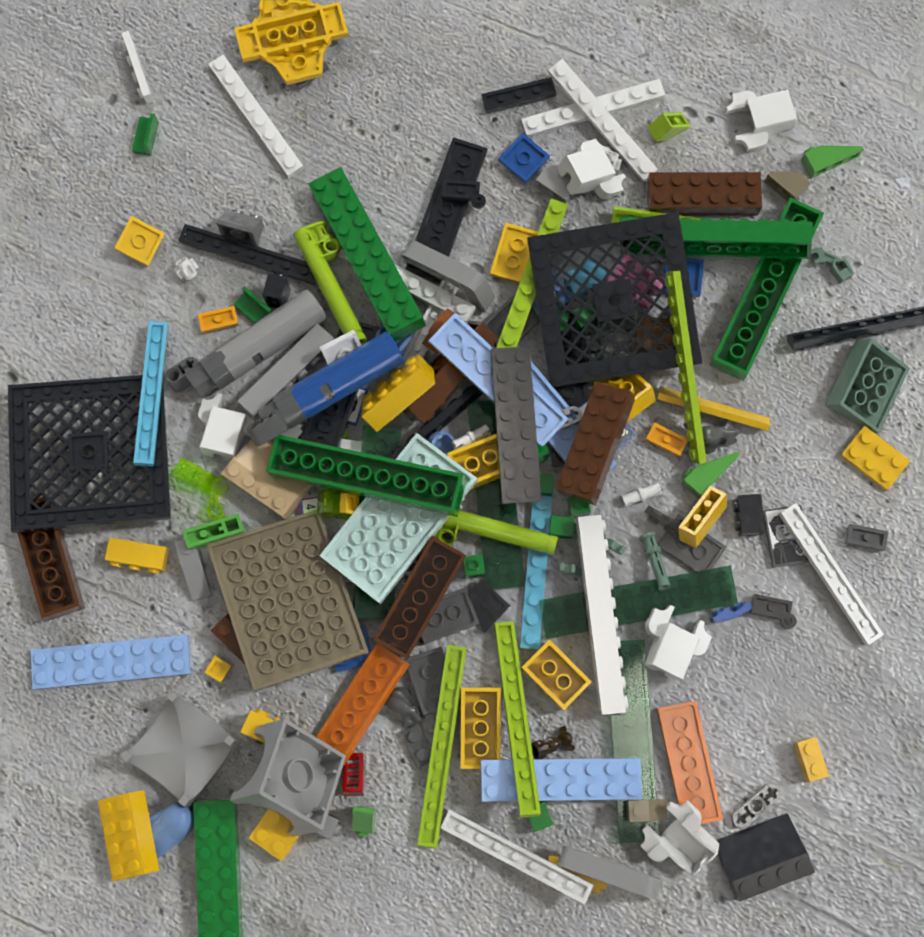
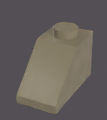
[764,171,810,201]
[626,799,668,822]

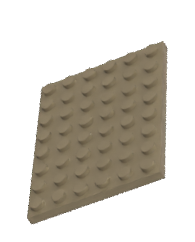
[207,509,369,692]

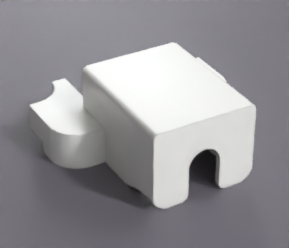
[725,90,797,152]
[557,139,626,200]
[198,393,254,461]
[645,605,712,681]
[640,800,719,876]

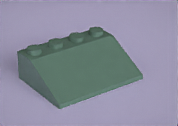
[825,338,910,433]

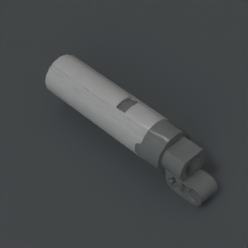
[165,289,326,399]

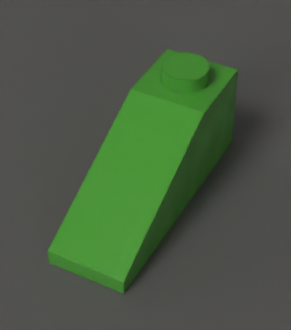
[801,145,864,179]
[681,452,740,499]
[182,513,245,549]
[352,806,377,837]

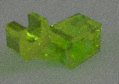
[206,476,229,522]

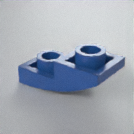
[710,602,753,623]

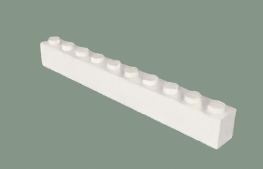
[576,515,628,715]

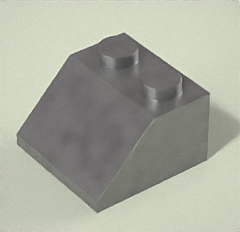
[216,210,264,246]

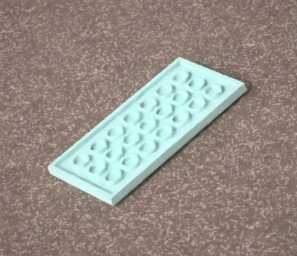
[320,433,478,604]

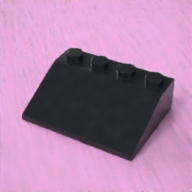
[716,813,815,902]

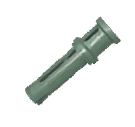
[639,532,671,590]

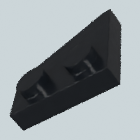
[469,579,510,633]

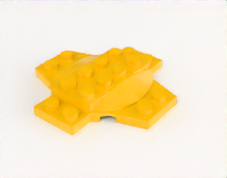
[234,0,349,85]

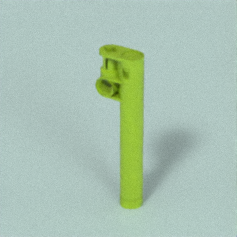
[293,221,367,345]
[434,510,558,555]

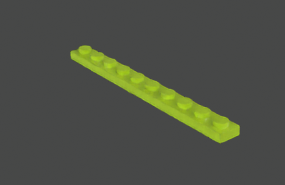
[496,198,568,348]
[665,271,707,464]
[494,621,541,818]
[417,645,467,848]

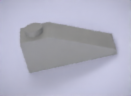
[175,540,212,601]

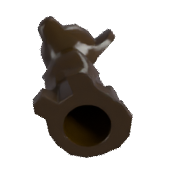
[531,726,575,759]

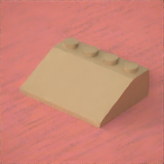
[221,440,312,520]

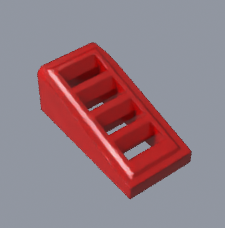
[343,753,364,796]

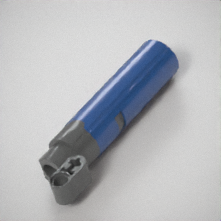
[246,331,405,446]

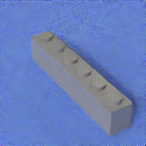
[237,323,334,422]

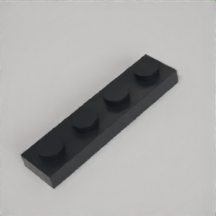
[481,77,557,113]

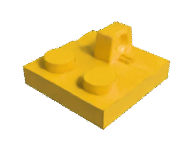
[114,216,165,267]

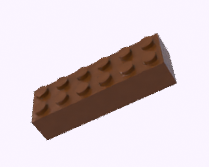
[647,172,762,216]
[403,321,498,423]
[555,381,635,506]
[17,497,85,621]
[373,536,466,660]

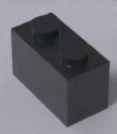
[262,273,291,308]
[732,494,765,537]

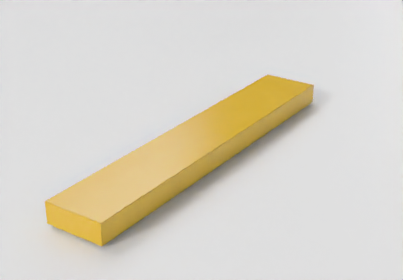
[657,386,770,431]

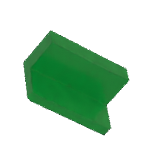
[132,113,159,156]
[234,286,272,324]

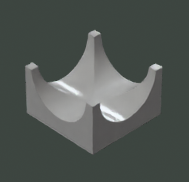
[121,691,242,807]
[230,718,346,837]

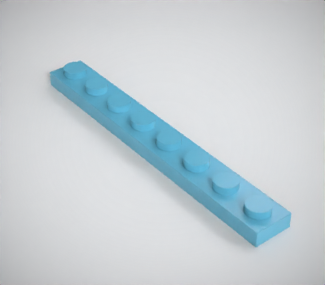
[133,321,168,466]
[520,495,552,650]

